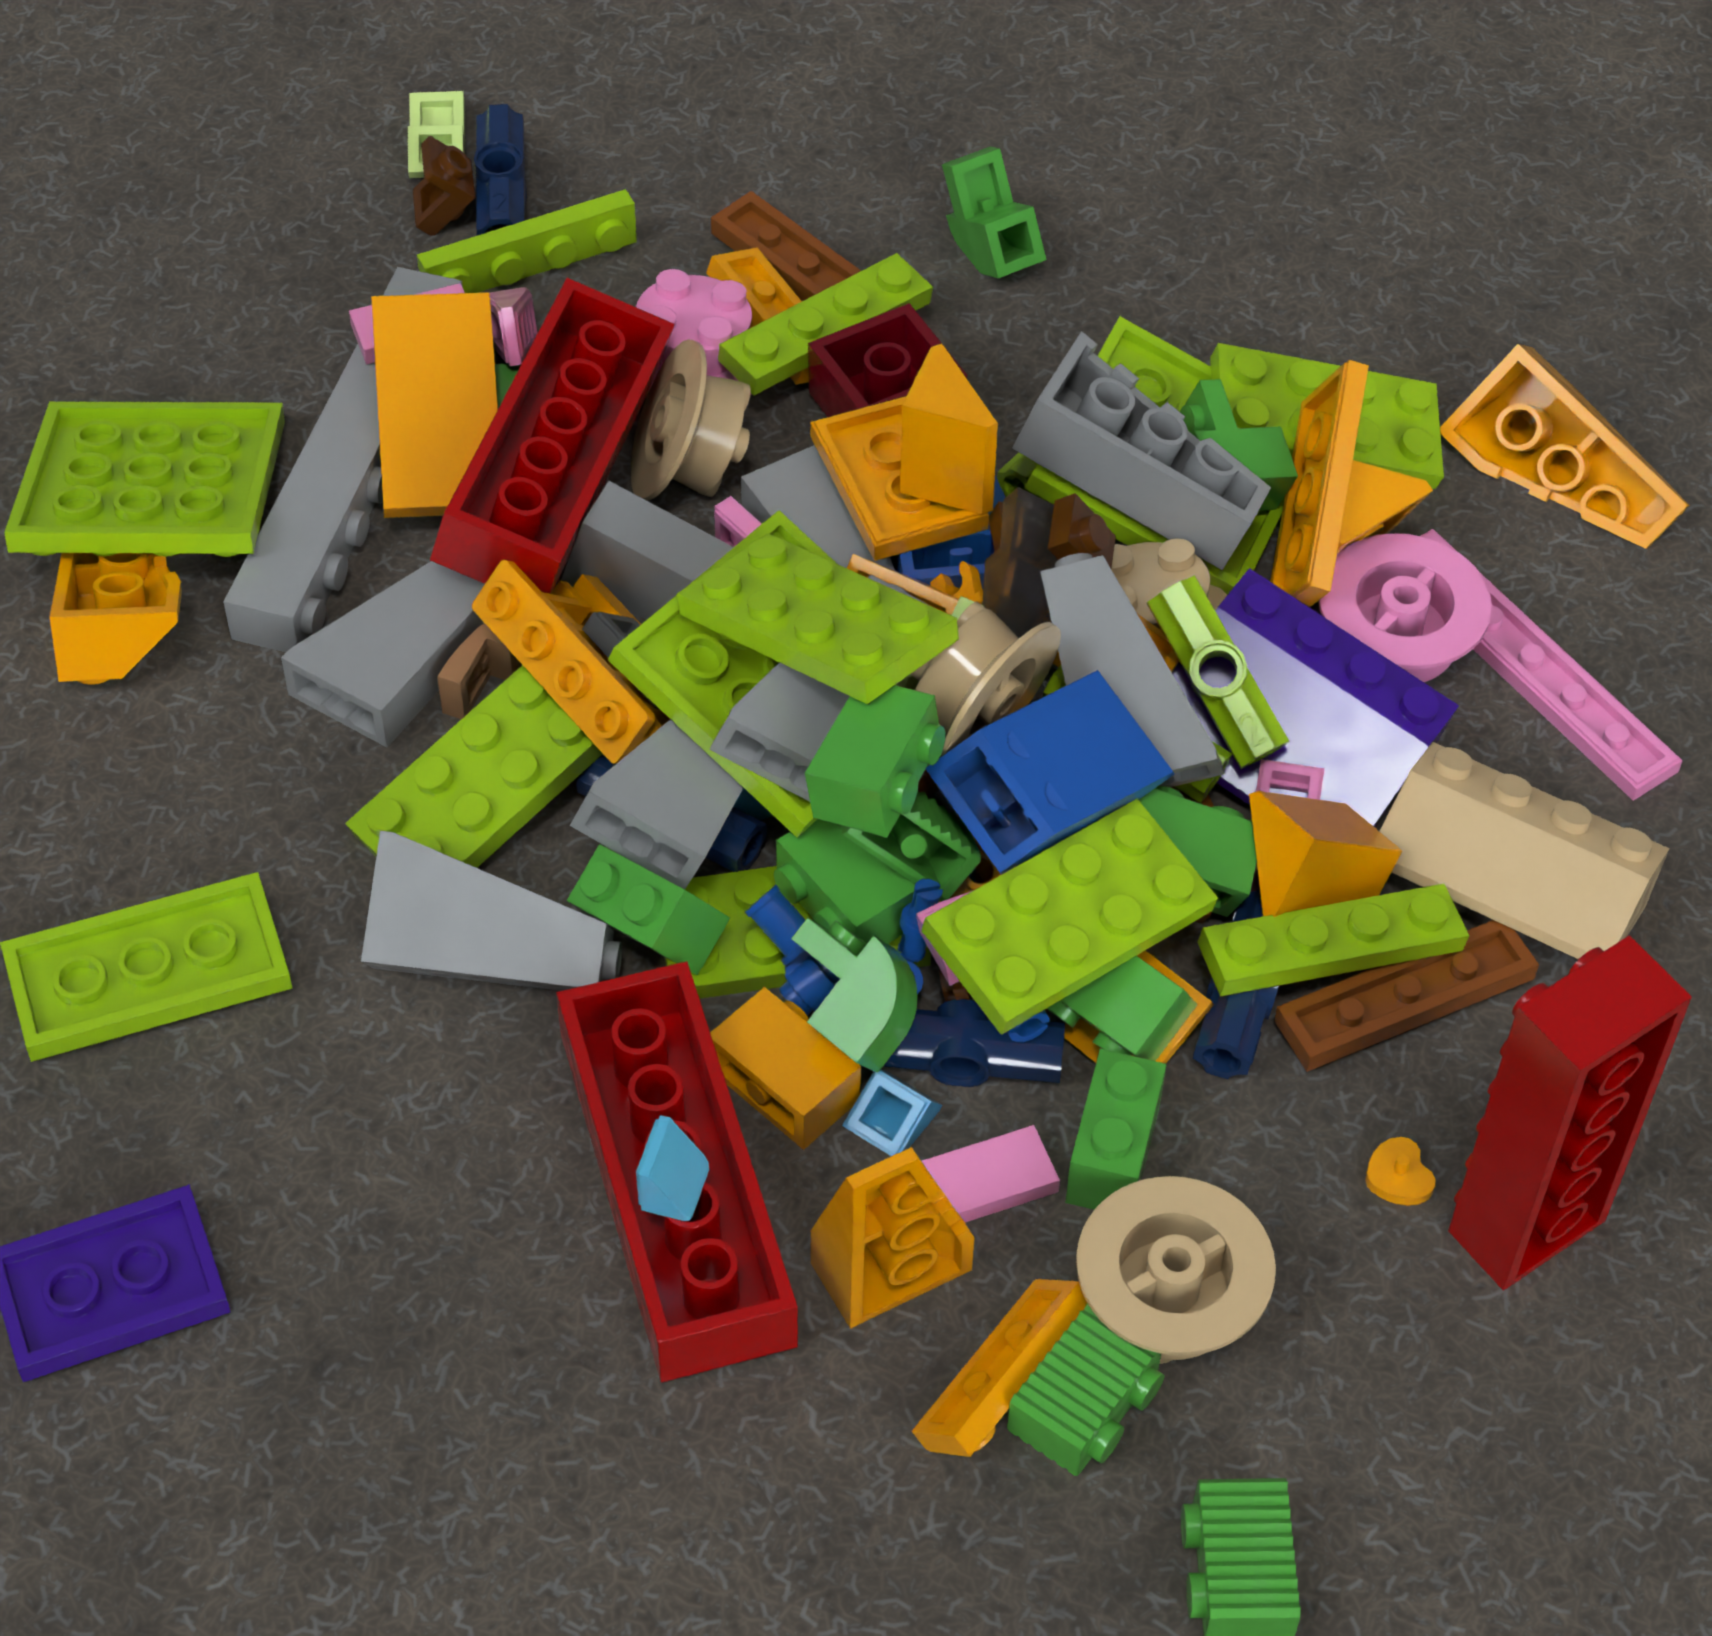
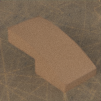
[437,623,522,719]

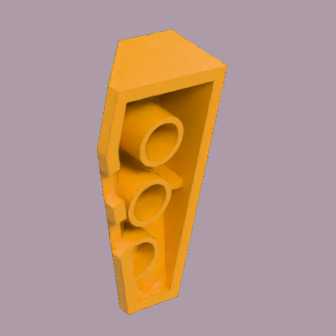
[1440,344,1690,549]
[50,553,182,685]
[811,1147,975,1329]

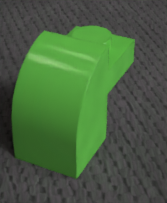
[942,146,1047,278]
[1180,379,1298,511]
[791,917,917,1073]

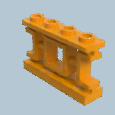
[472,560,670,764]

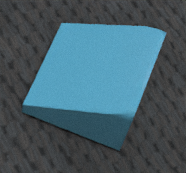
[636,1115,709,1221]

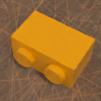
[710,987,861,1150]

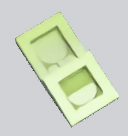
[408,91,465,178]

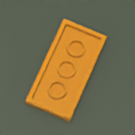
[371,292,498,518]
[1270,360,1369,607]

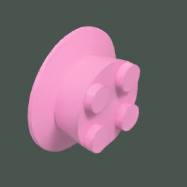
[636,269,752,399]
[1318,533,1492,682]

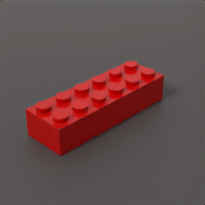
[430,278,675,594]
[1448,935,1692,1291]
[556,961,798,1383]

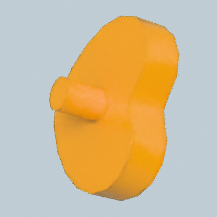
[1366,1137,1436,1206]

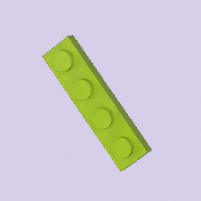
[417,189,637,293]
[718,253,933,395]
[1197,883,1469,996]

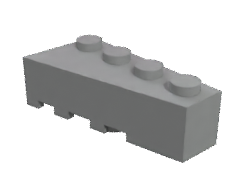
[1012,331,1271,570]

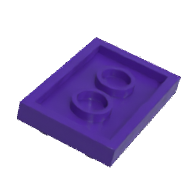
[0,1184,231,1382]

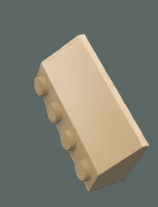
[1380,742,1670,959]

